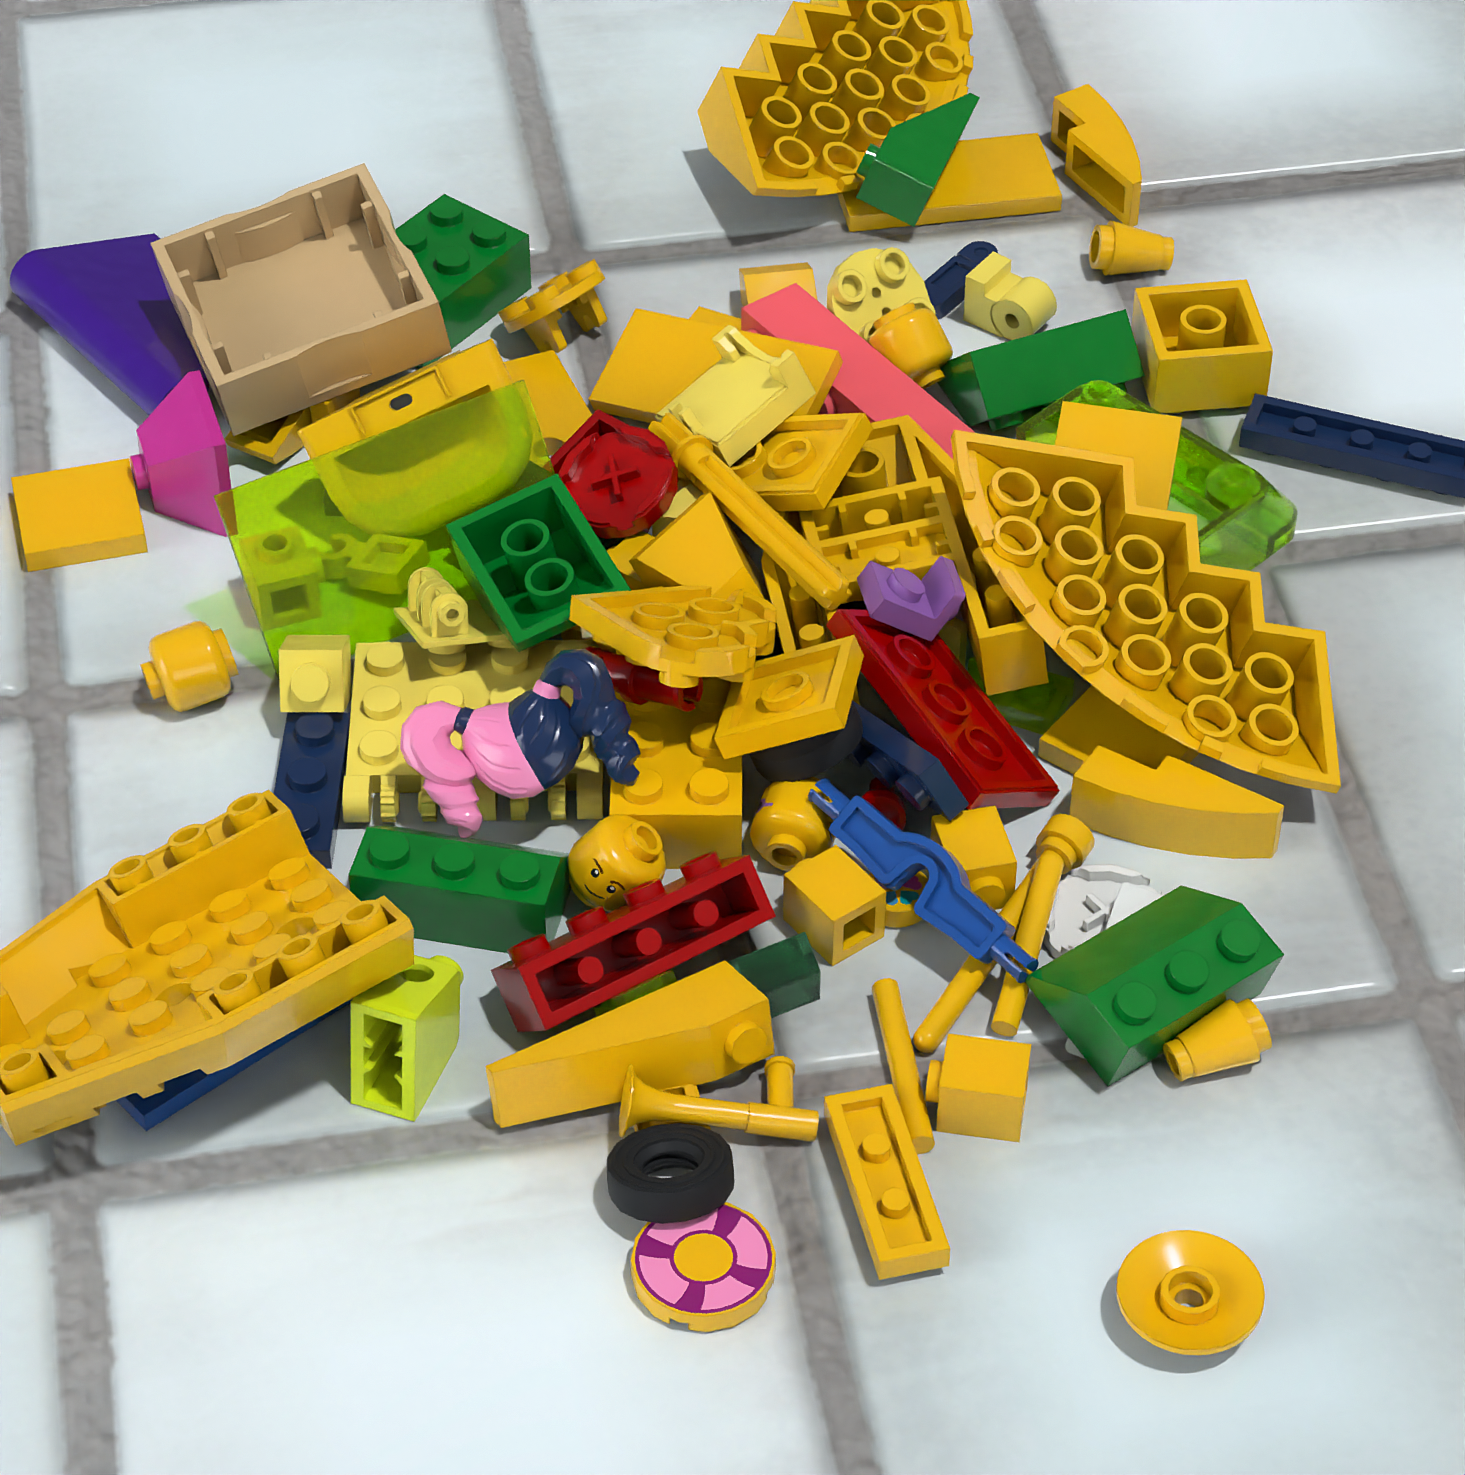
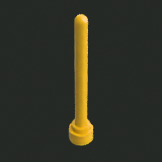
[913,814,1095,1053]

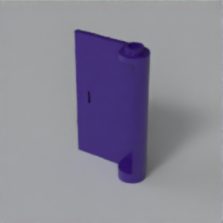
[10,233,211,415]

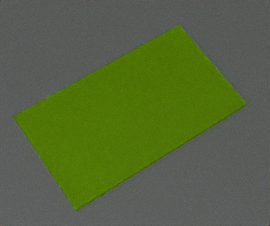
[213,380,555,681]

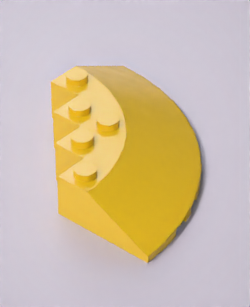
[697,0,974,197]
[951,430,1341,794]

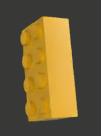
[609,650,742,869]

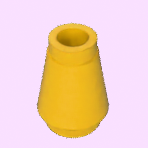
[1089,220,1174,276]
[1163,998,1272,1082]

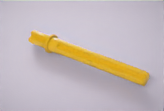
[648,413,852,610]

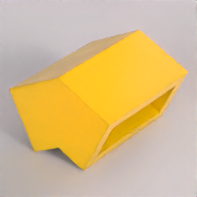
[739,262,818,307]

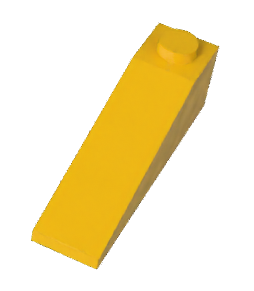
[485,960,775,1128]

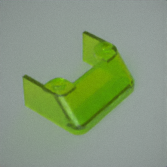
[1016,380,1298,571]

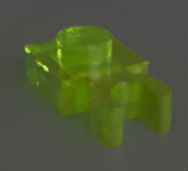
[968,657,1074,735]

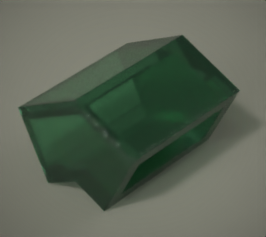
[728,932,821,1018]

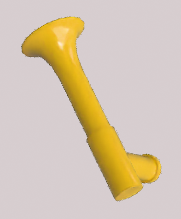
[619,1056,819,1142]

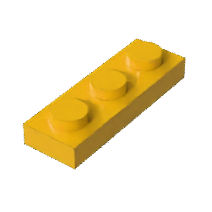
[824,1084,950,1280]

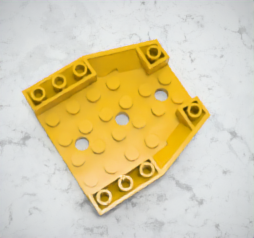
[0,789,414,1146]

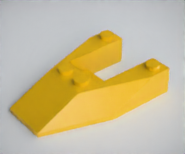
[761,415,1049,705]

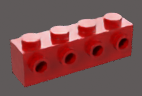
[491,851,776,1032]

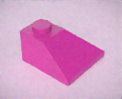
[130,370,237,537]

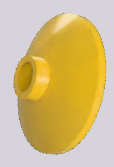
[1116,1230,1265,1355]

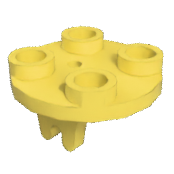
[827,247,936,342]

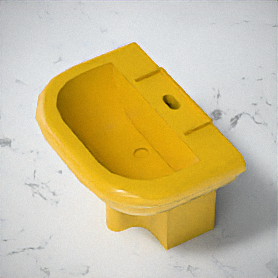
[297,338,532,538]

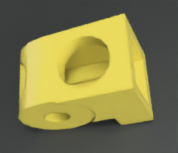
[963,251,1057,340]

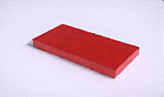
[826,609,1060,810]

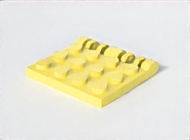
[342,640,604,823]

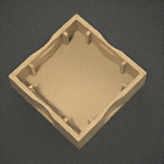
[150,163,452,436]

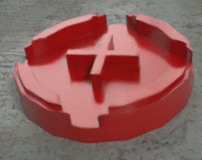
[558,425,678,539]

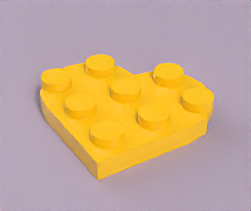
[569,586,777,688]

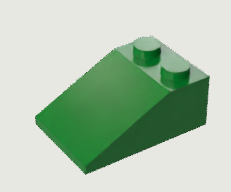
[446,474,631,652]

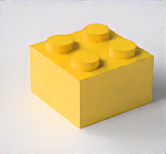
[1131,279,1273,414]

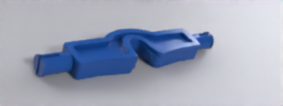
[808,778,1039,983]

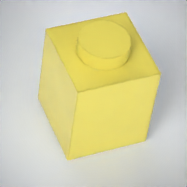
[279,635,352,712]

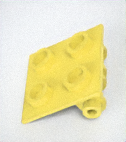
[394,567,514,654]

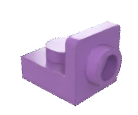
[857,556,965,641]

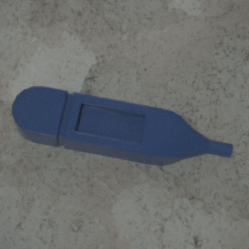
[924,241,998,319]

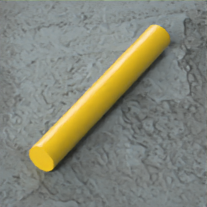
[991,855,1064,1037]
[872,978,935,1154]

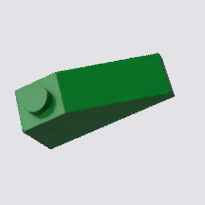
[856,93,980,227]

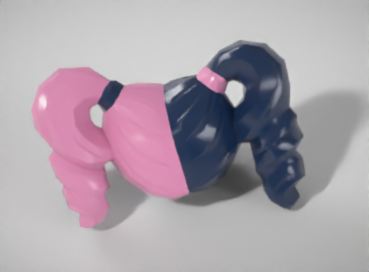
[400,649,641,838]

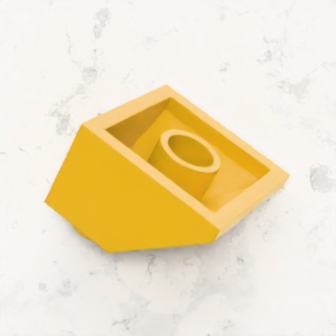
[629,492,770,604]

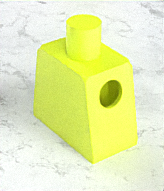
[351,955,464,1122]

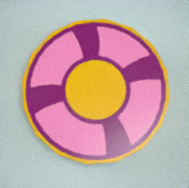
[631,1202,776,1332]

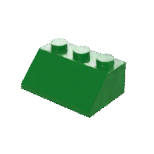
[937,309,1145,432]
[348,825,571,953]
[1025,885,1284,1087]

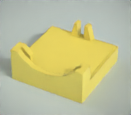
[655,325,816,467]

